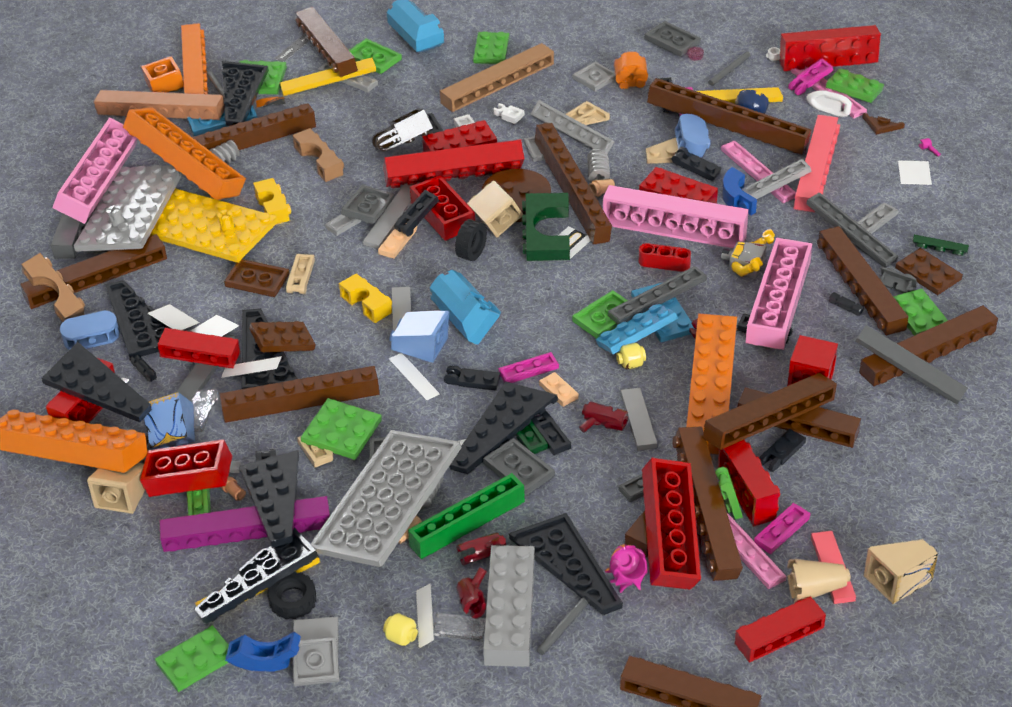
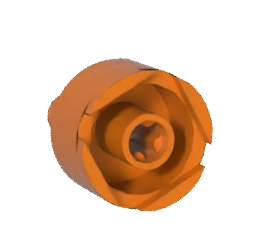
[614,52,648,89]

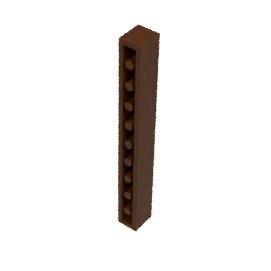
[647,78,812,154]
[534,123,612,244]

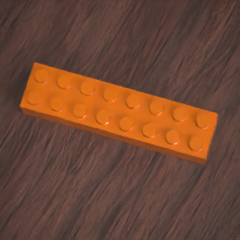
[123,107,246,200]
[686,313,737,454]
[0,410,147,473]

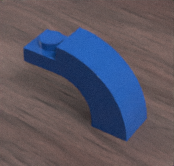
[722,167,757,215]
[225,632,301,672]

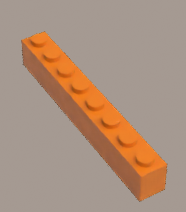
[181,23,208,94]

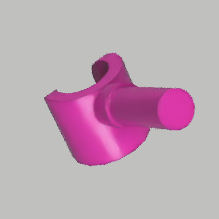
[919,138,941,157]

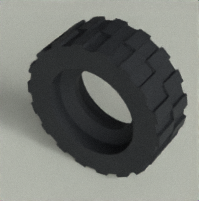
[455,219,487,261]
[267,572,317,619]

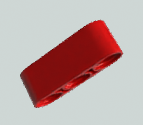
[638,243,691,272]

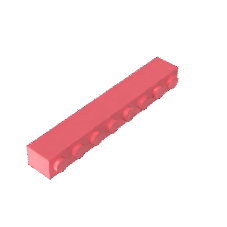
[794,115,840,212]

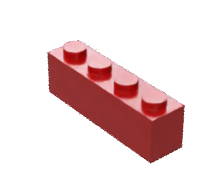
[158,328,240,369]
[735,596,826,663]

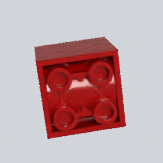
[787,335,838,386]

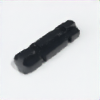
[829,292,864,316]
[130,354,157,382]

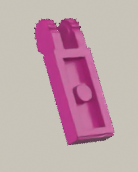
[788,59,833,96]

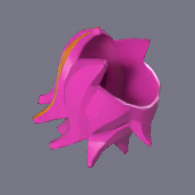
[605,544,647,593]

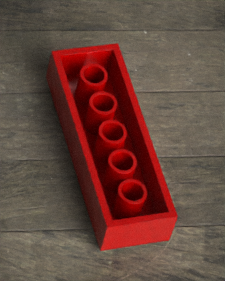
[780,25,881,71]
[642,458,701,590]

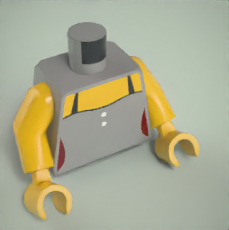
[721,229,775,279]

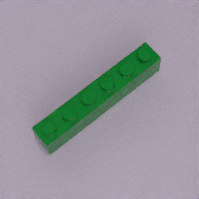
[408,473,525,559]

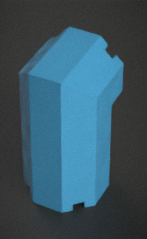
[387,0,444,53]
[430,270,501,345]

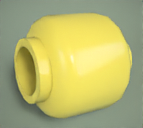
[616,343,646,370]
[383,613,418,646]

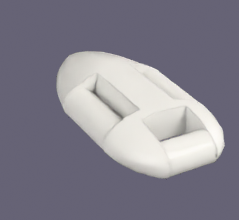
[806,90,852,117]

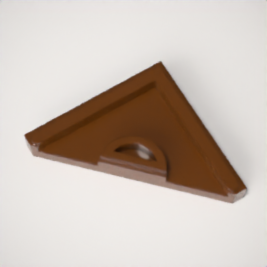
[862,112,905,135]

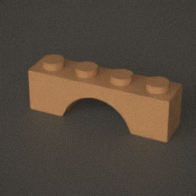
[293,128,344,182]
[21,253,85,322]

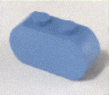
[675,114,711,158]
[60,310,120,350]

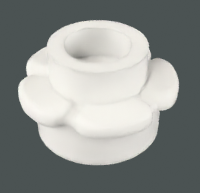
[766,47,780,61]

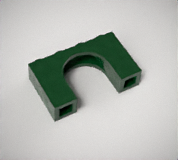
[522,193,570,261]

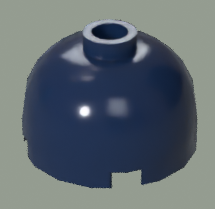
[735,90,769,114]

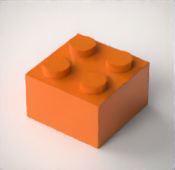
[141,56,184,93]

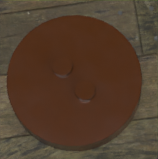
[482,169,551,222]

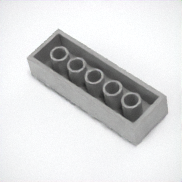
[483,545,535,667]

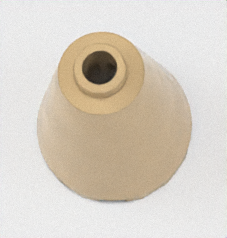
[787,559,850,603]

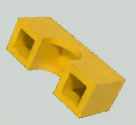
[253,178,291,224]
[339,274,392,323]

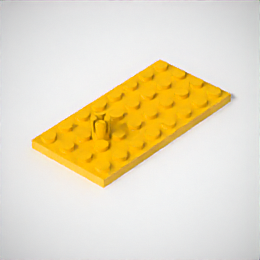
[149,188,278,263]

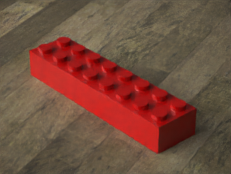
[383,139,525,188]

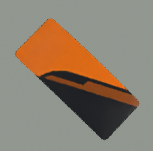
[256,97,286,108]

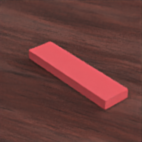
[811,531,856,604]

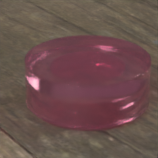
[688,47,704,60]

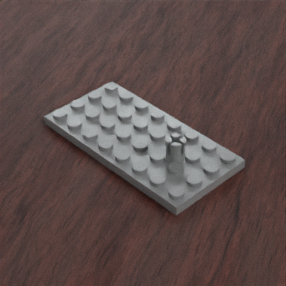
[74,165,183,251]
[310,430,462,567]

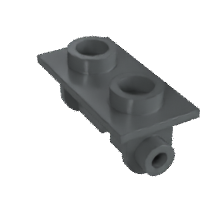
[878,267,917,293]

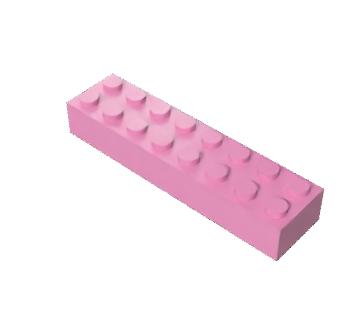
[52,118,138,224]
[603,185,749,249]
[746,238,812,350]

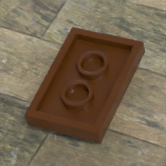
[895,248,963,296]
[224,259,290,297]
[249,321,316,352]

